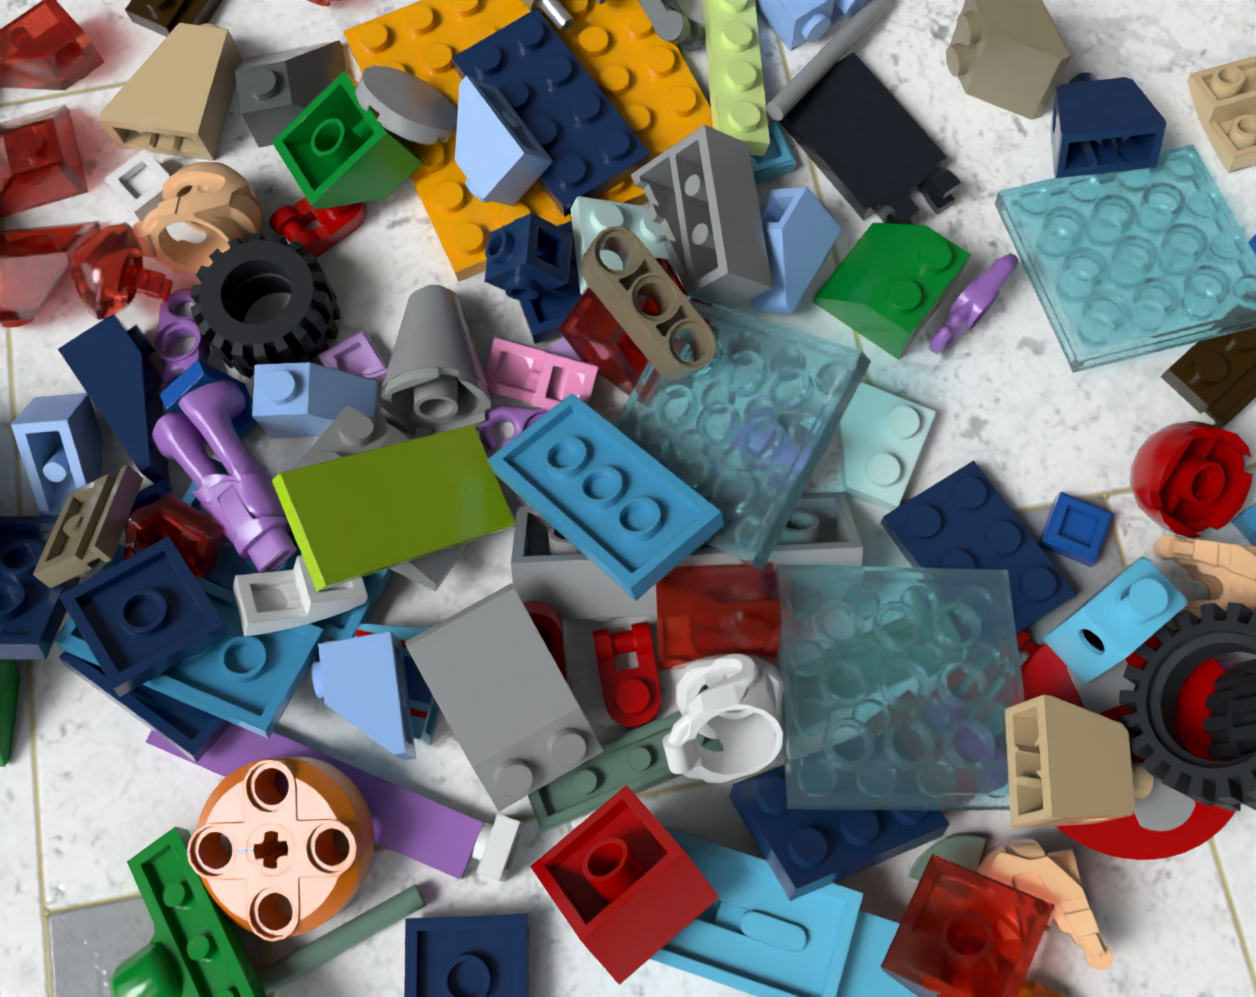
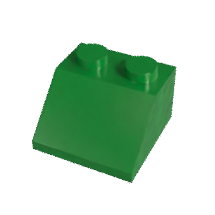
[271,71,423,210]
[812,223,971,360]

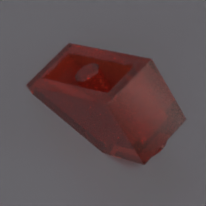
[0,0,105,91]

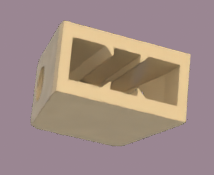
[1005,695,1154,828]

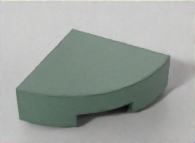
[908,836,986,898]

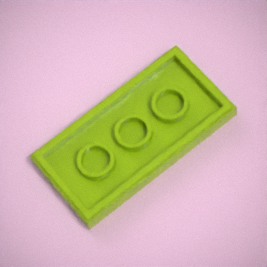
[272,424,516,592]

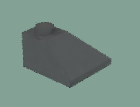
[235,40,347,148]

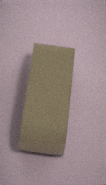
[581,226,717,381]

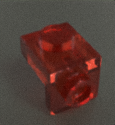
[123,493,224,578]

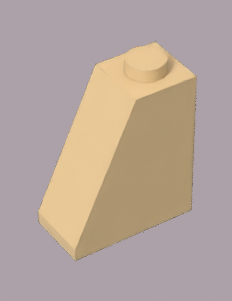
[99,23,243,161]

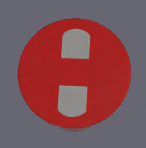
[1009,627,1236,860]

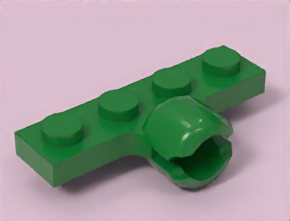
[110,826,267,997]

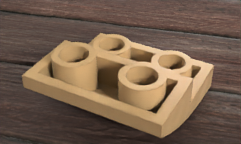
[1187,56,1256,172]

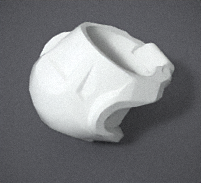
[662,654,793,783]

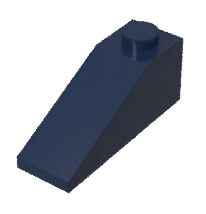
[58,313,169,483]

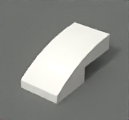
[233,556,368,637]

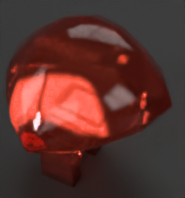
[71,222,173,320]

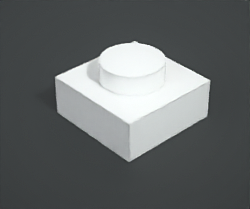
[104,148,171,221]
[473,814,526,882]

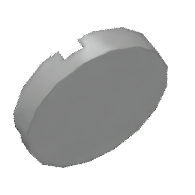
[355,65,458,145]

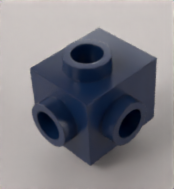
[484,213,573,301]

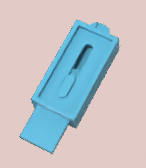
[650,826,946,997]

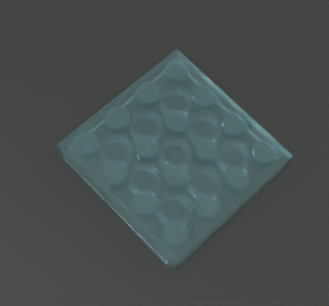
[995,144,1256,373]
[614,295,871,571]
[773,564,1025,811]

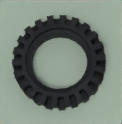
[1119,602,1256,811]

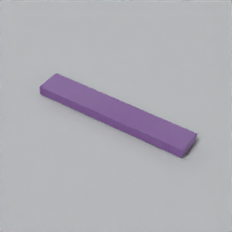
[146,723,485,880]

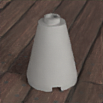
[380,285,491,435]

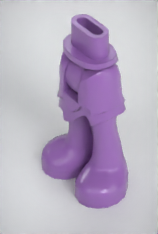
[152,381,297,573]

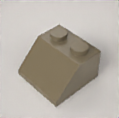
[946,0,1071,120]

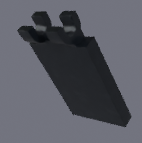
[779,52,961,225]

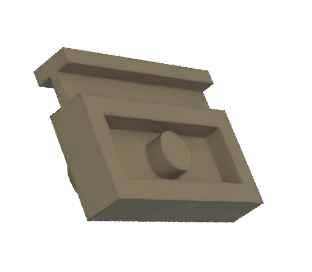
[33,464,144,588]

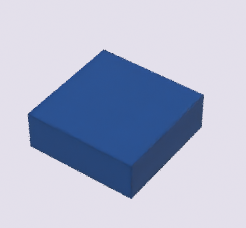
[1038,492,1114,567]

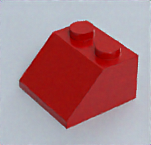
[530,785,719,985]

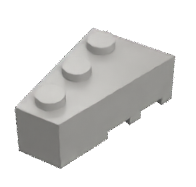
[631,124,773,309]

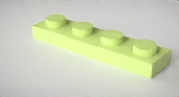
[702,0,770,156]

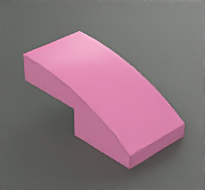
[485,337,598,410]

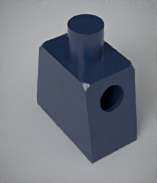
[1051,72,1167,179]

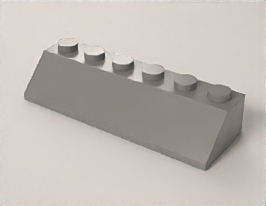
[511,492,863,621]

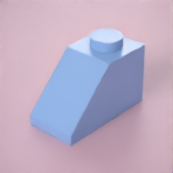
[455,76,553,206]
[252,362,378,438]
[11,393,103,516]
[312,631,416,761]

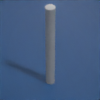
[766,0,893,121]

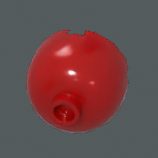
[1130,421,1252,538]

